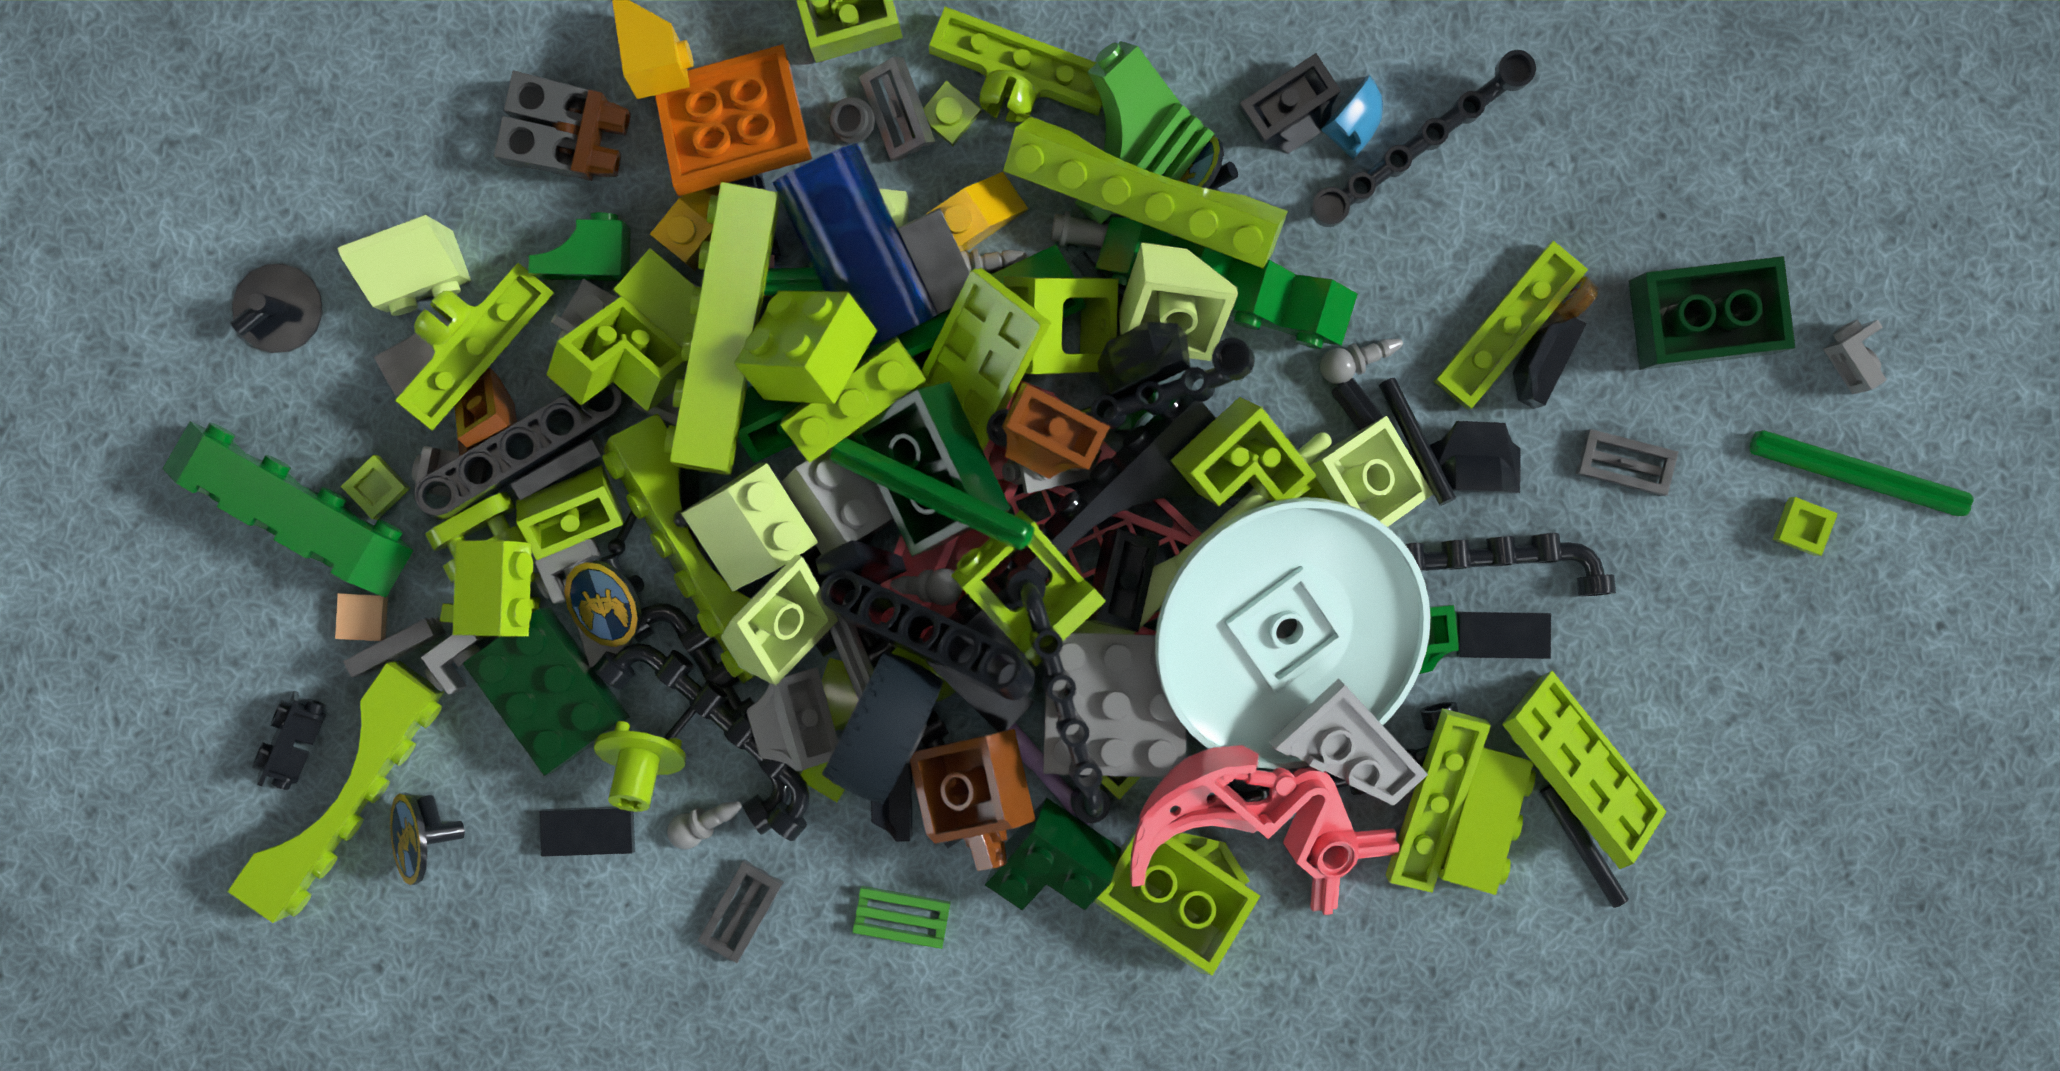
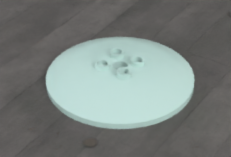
[1155,498,1430,769]

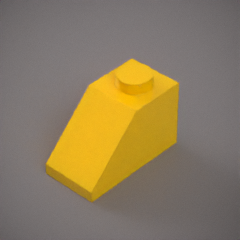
[612,0,694,99]
[926,172,1028,252]
[650,185,720,271]

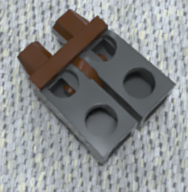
[494,70,631,181]

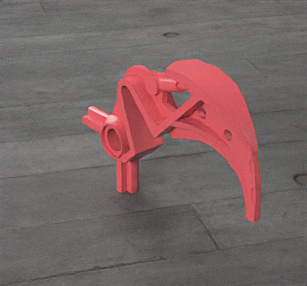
[1130,745,1399,915]

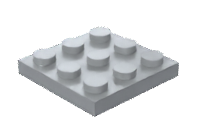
[1043,632,1186,777]

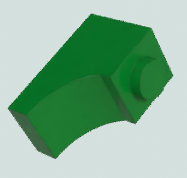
[528,212,631,282]

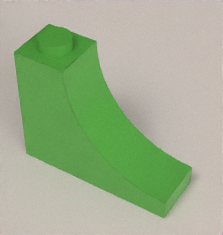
[1074,41,1195,224]

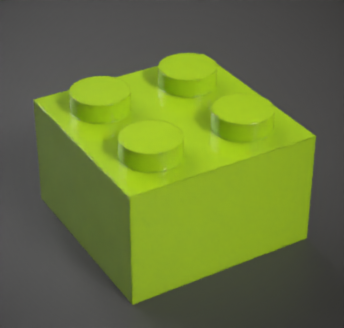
[734,291,877,404]

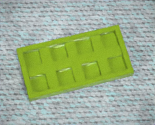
[910,268,1051,451]
[1502,671,1667,869]

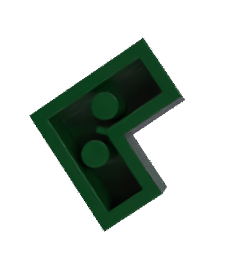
[985,797,1122,911]

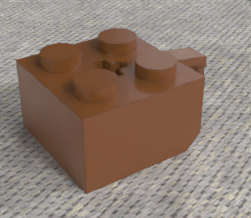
[910,729,1036,871]

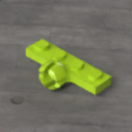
[929,6,1102,123]
[395,262,554,431]

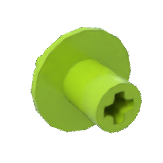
[594,721,687,812]

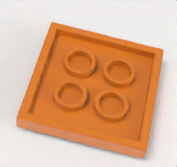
[655,44,812,197]

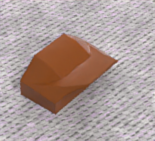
[454,368,517,456]
[1002,383,1110,479]

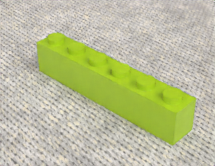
[664,182,780,476]

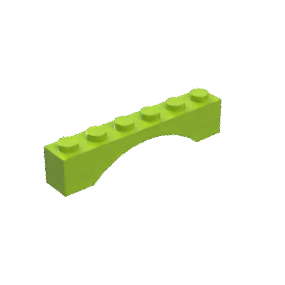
[1003,117,1288,268]
[603,413,756,684]
[227,661,444,923]

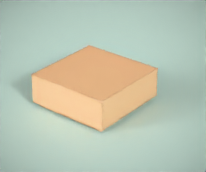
[335,593,388,641]

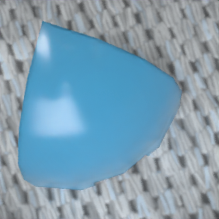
[1321,75,1383,160]

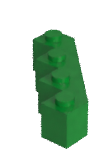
[1095,216,1358,349]
[162,421,414,598]

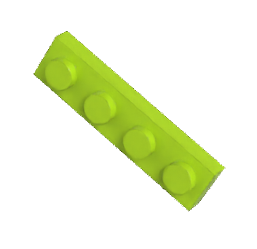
[1433,240,1588,410]
[1385,708,1491,893]

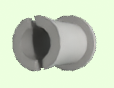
[1051,211,1109,251]

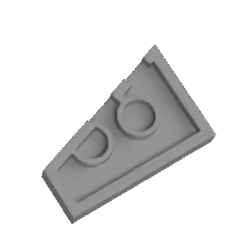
[1269,678,1428,806]

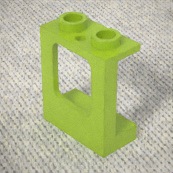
[1004,277,1118,374]
[951,510,1106,667]

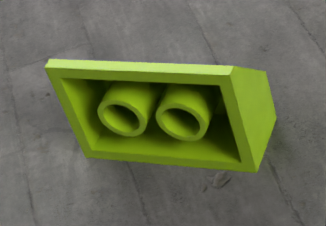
[1094,827,1260,976]

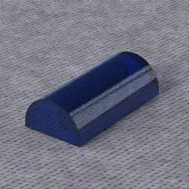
[773,143,938,349]

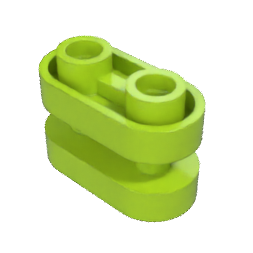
[425,492,527,583]

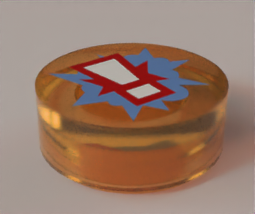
[1554,276,1599,319]

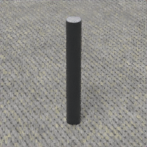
[1379,377,1456,506]
[1540,784,1629,908]

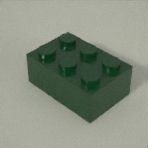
[1629,256,1796,370]
[853,381,1011,557]
[463,608,630,776]

